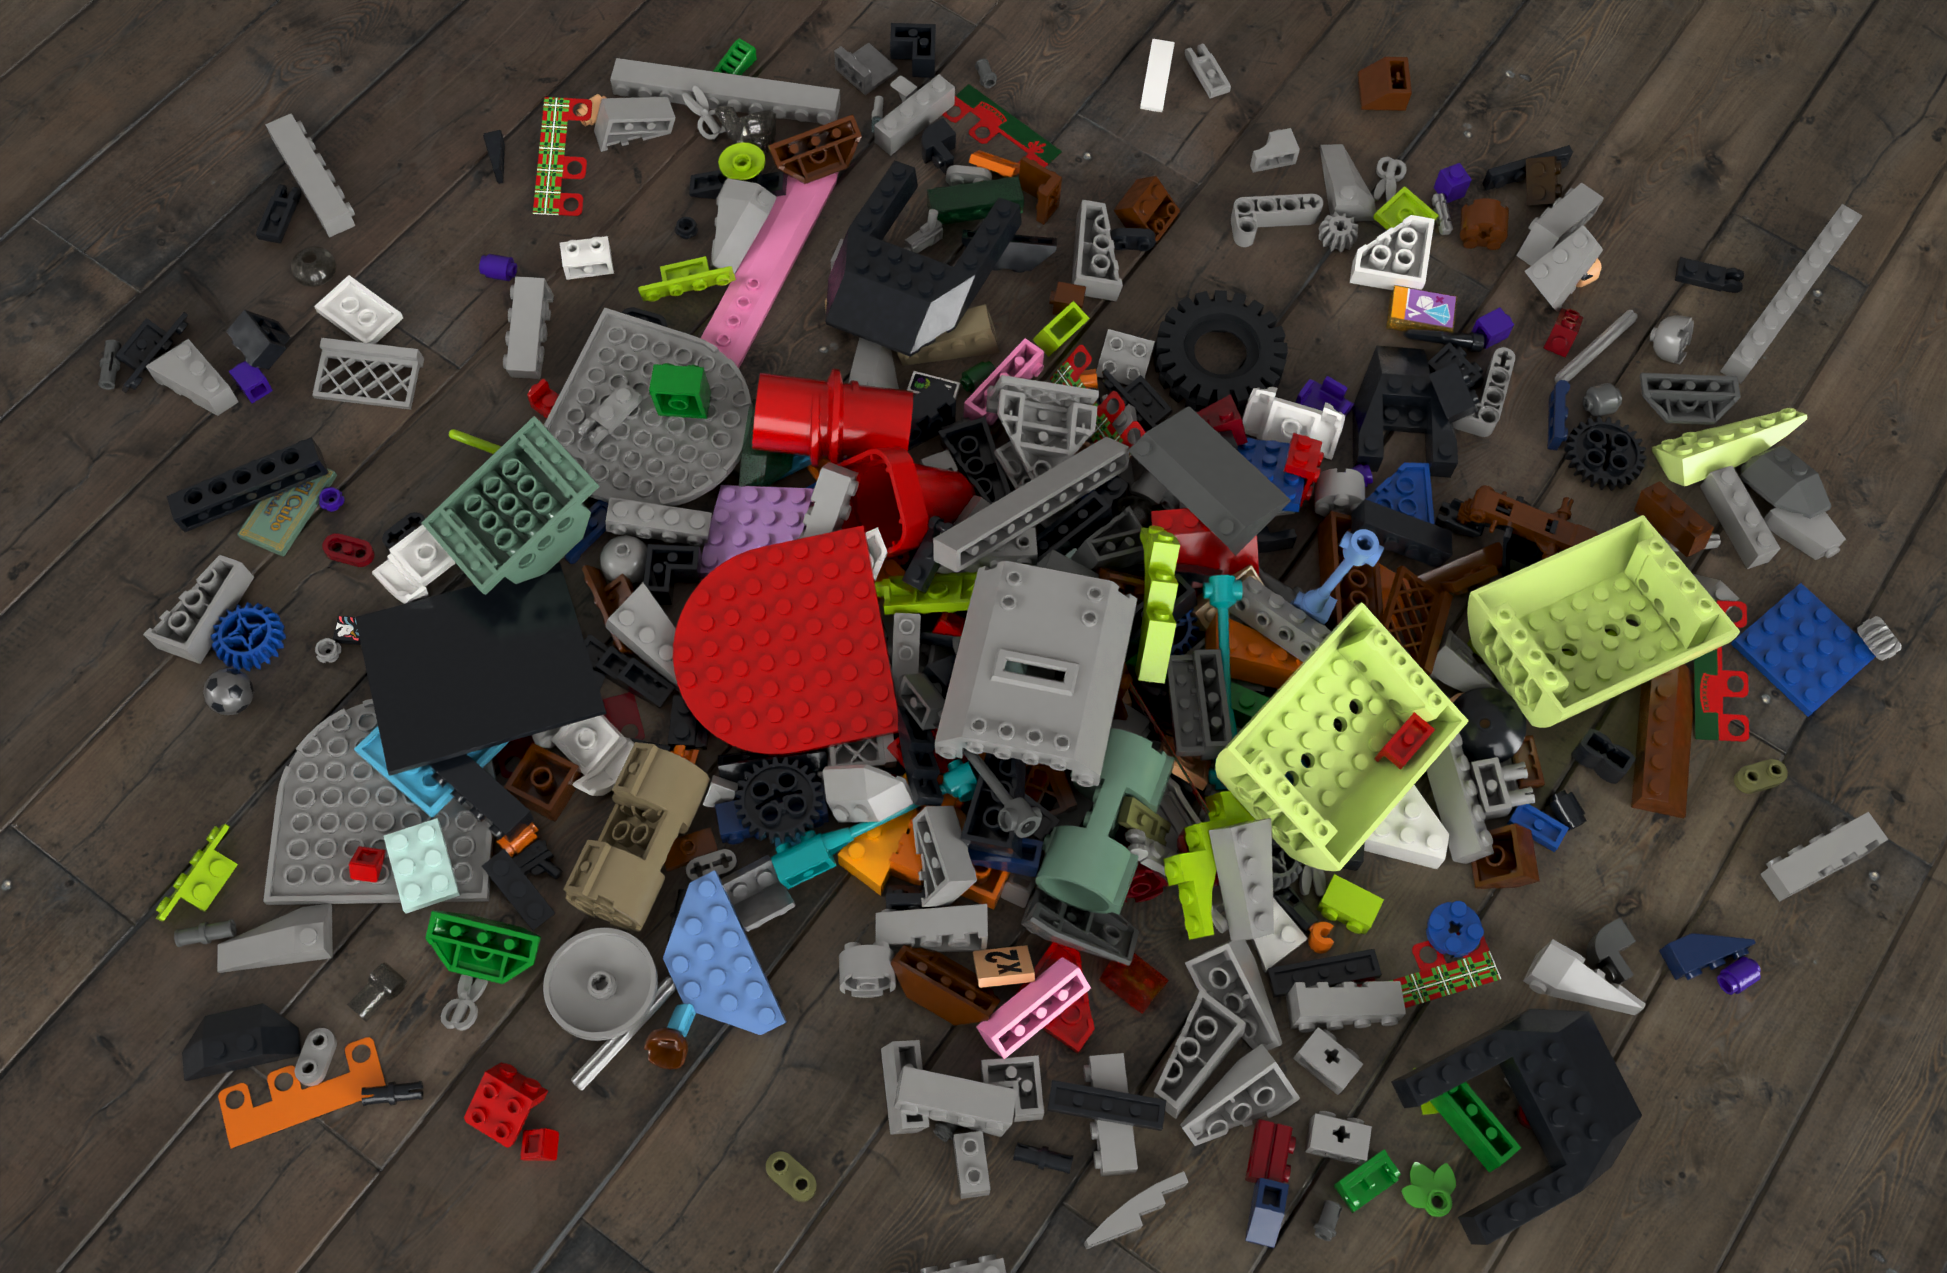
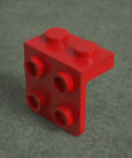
[1284,433,1324,507]
[464,1062,548,1147]

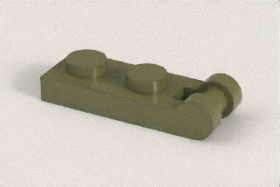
[1118,796,1171,847]

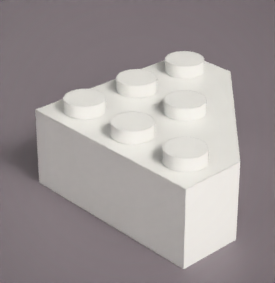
[1349,215,1435,291]
[1364,785,1449,869]

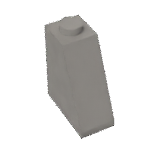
[1763,507,1846,560]

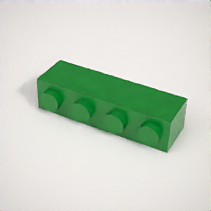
[1430,1082,1521,1173]

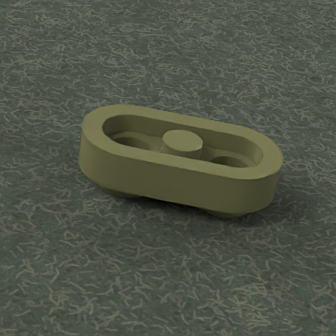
[1734,759,1788,794]
[766,1151,817,1202]

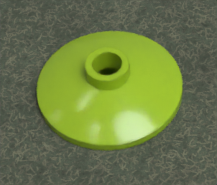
[718,143,765,180]

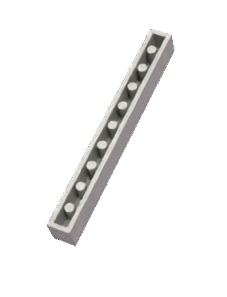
[610,58,841,125]
[1720,204,1862,384]
[933,437,1129,573]

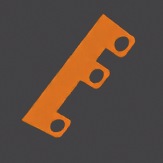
[218,1037,386,1149]

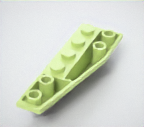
[1652,408,1807,487]

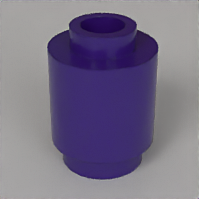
[479,254,517,281]
[1717,957,1761,995]

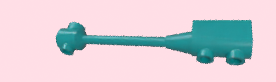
[1203,575,1243,791]
[771,759,978,889]

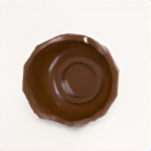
[644,1027,688,1070]

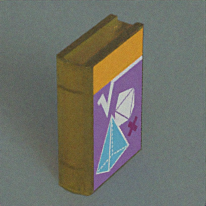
[1386,285,1457,332]

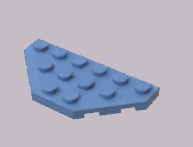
[663,870,787,1035]

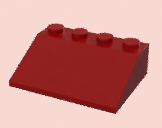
[1151,508,1259,589]

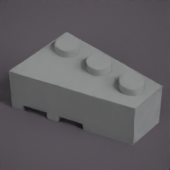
[1524,225,1603,313]
[146,339,239,416]
[912,806,977,907]

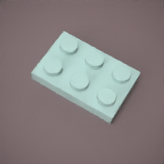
[384,818,460,914]

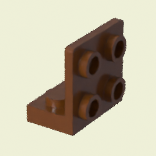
[1018,156,1062,225]

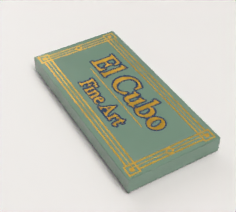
[237,468,337,557]

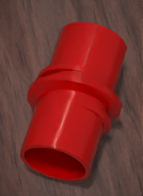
[752,369,914,468]

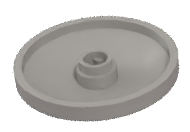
[543,928,658,1041]

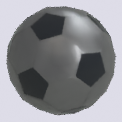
[203,668,254,715]

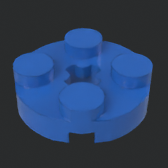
[1426,901,1484,957]

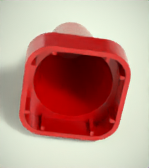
[837,446,976,561]

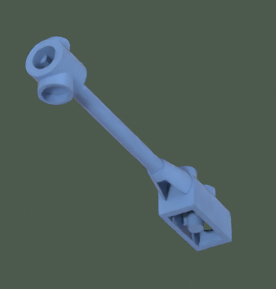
[1290,529,1384,625]

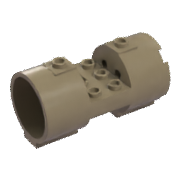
[563,742,710,931]

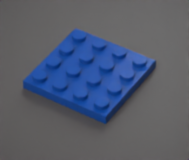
[1238,438,1306,512]
[1731,583,1876,717]

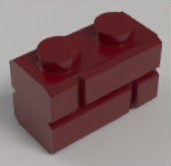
[1245,1119,1296,1183]

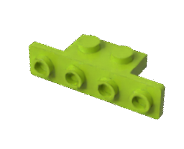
[638,256,736,302]
[156,824,238,921]

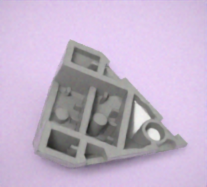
[997,389,1098,480]

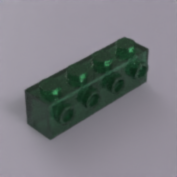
[927,176,1024,225]

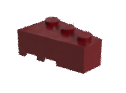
[1197,394,1248,446]

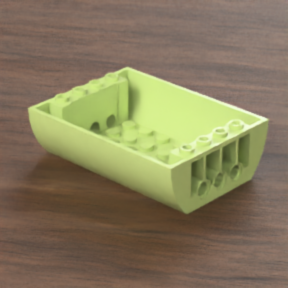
[1467,515,1740,728]
[1215,602,1468,871]

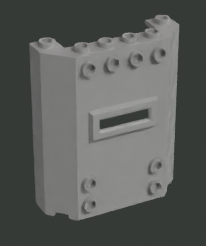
[935,560,1137,787]

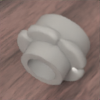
[315,638,342,663]

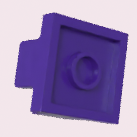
[1295,376,1354,419]

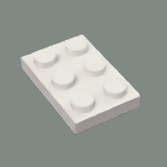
[314,275,403,344]

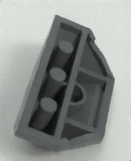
[1639,373,1741,425]
[1740,445,1831,519]

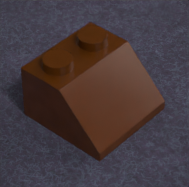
[1471,823,1540,889]

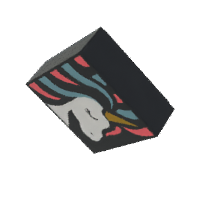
[333,616,361,645]

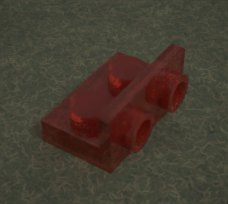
[1100,953,1169,1014]

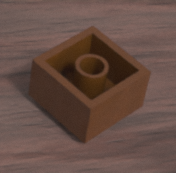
[504,743,583,822]

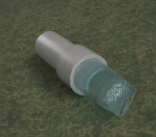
[871,96,884,133]

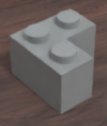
[980,1055,1044,1122]

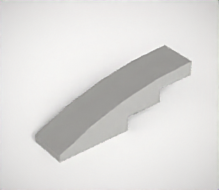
[1084,1171,1188,1249]

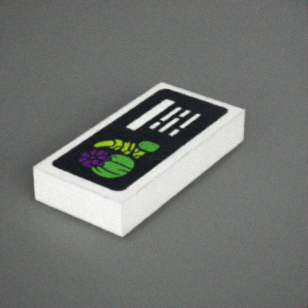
[907,371,960,400]

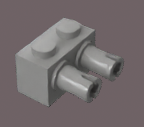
[1469,757,1535,821]

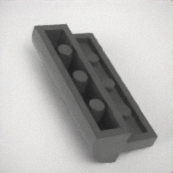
[1166,649,1232,761]

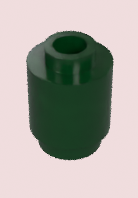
[960,361,996,394]

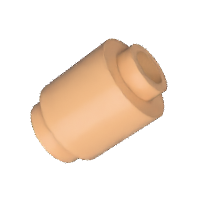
[575,94,606,126]

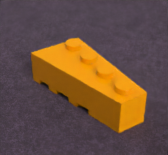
[837,773,922,896]

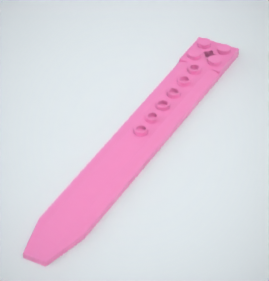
[701,172,839,368]

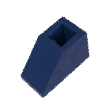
[1245,1177,1289,1248]

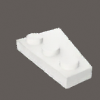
[1252,898,1308,973]

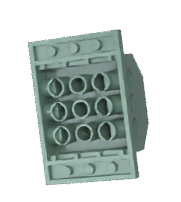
[422,416,600,595]

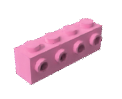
[963,338,1044,426]
[976,957,1091,1059]

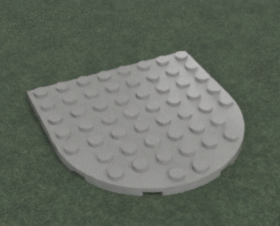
[544,307,753,507]
[263,699,497,905]

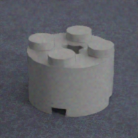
[1314,468,1365,517]
[839,941,896,998]

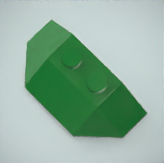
[425,910,541,984]

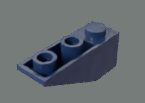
[967,838,1043,878]
[1659,933,1756,981]

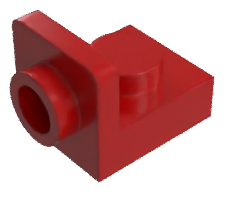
[527,379,559,418]

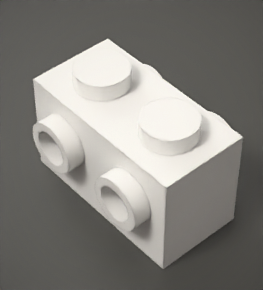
[560,236,614,280]

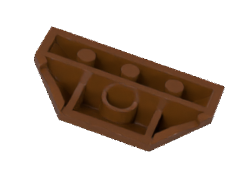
[768,114,862,184]
[890,945,1000,1025]

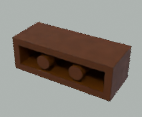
[1634,481,1714,558]

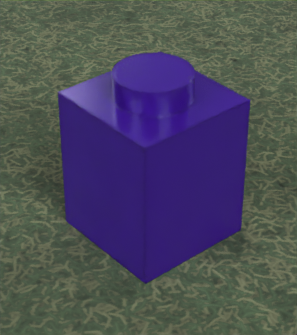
[1434,163,1472,204]
[1471,307,1514,349]
[229,361,273,404]

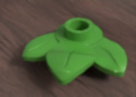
[1401,1162,1456,1217]

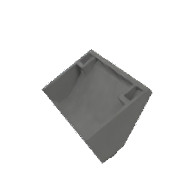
[1128,406,1291,556]

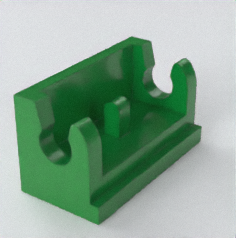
[1334,1149,1401,1213]

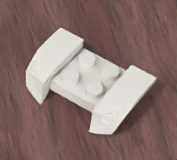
[1242,387,1345,460]
[372,524,456,604]
[532,715,634,796]

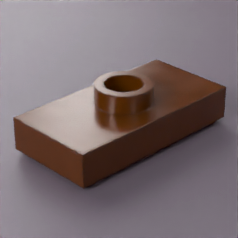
[1511,735,1545,789]
[665,827,718,872]

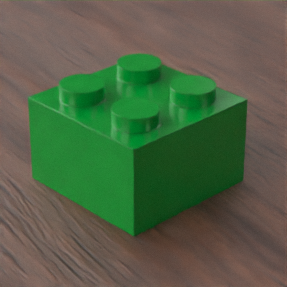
[649,363,711,419]

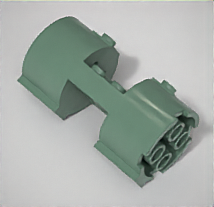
[1035,728,1175,915]

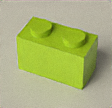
[1032,301,1090,357]
[1316,874,1384,935]

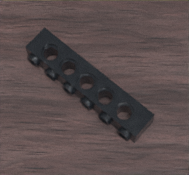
[167,437,329,532]

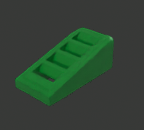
[713,38,757,75]

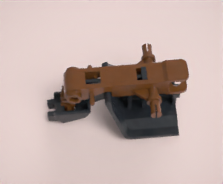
[1435,485,1598,577]

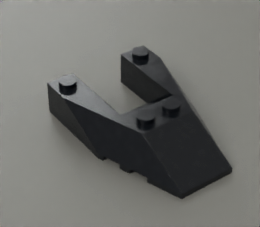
[1352,345,1458,478]

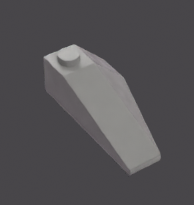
[1523,939,1646,1015]
[1185,940,1282,1051]

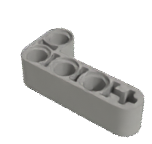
[1231,194,1323,247]
[1453,347,1515,437]

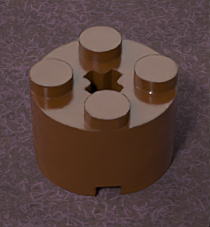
[1460,198,1509,250]

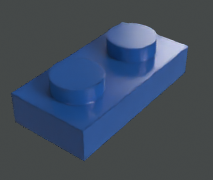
[1507,804,1569,852]

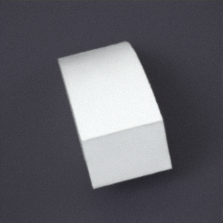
[1140,39,1175,112]

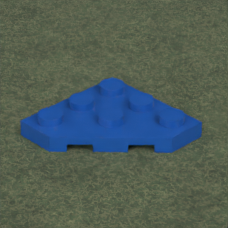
[1365,462,1435,525]

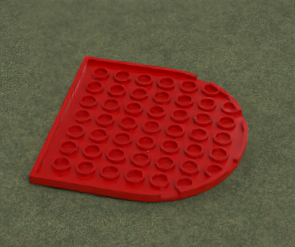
[673,525,898,756]

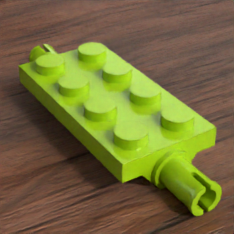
[875,572,977,615]

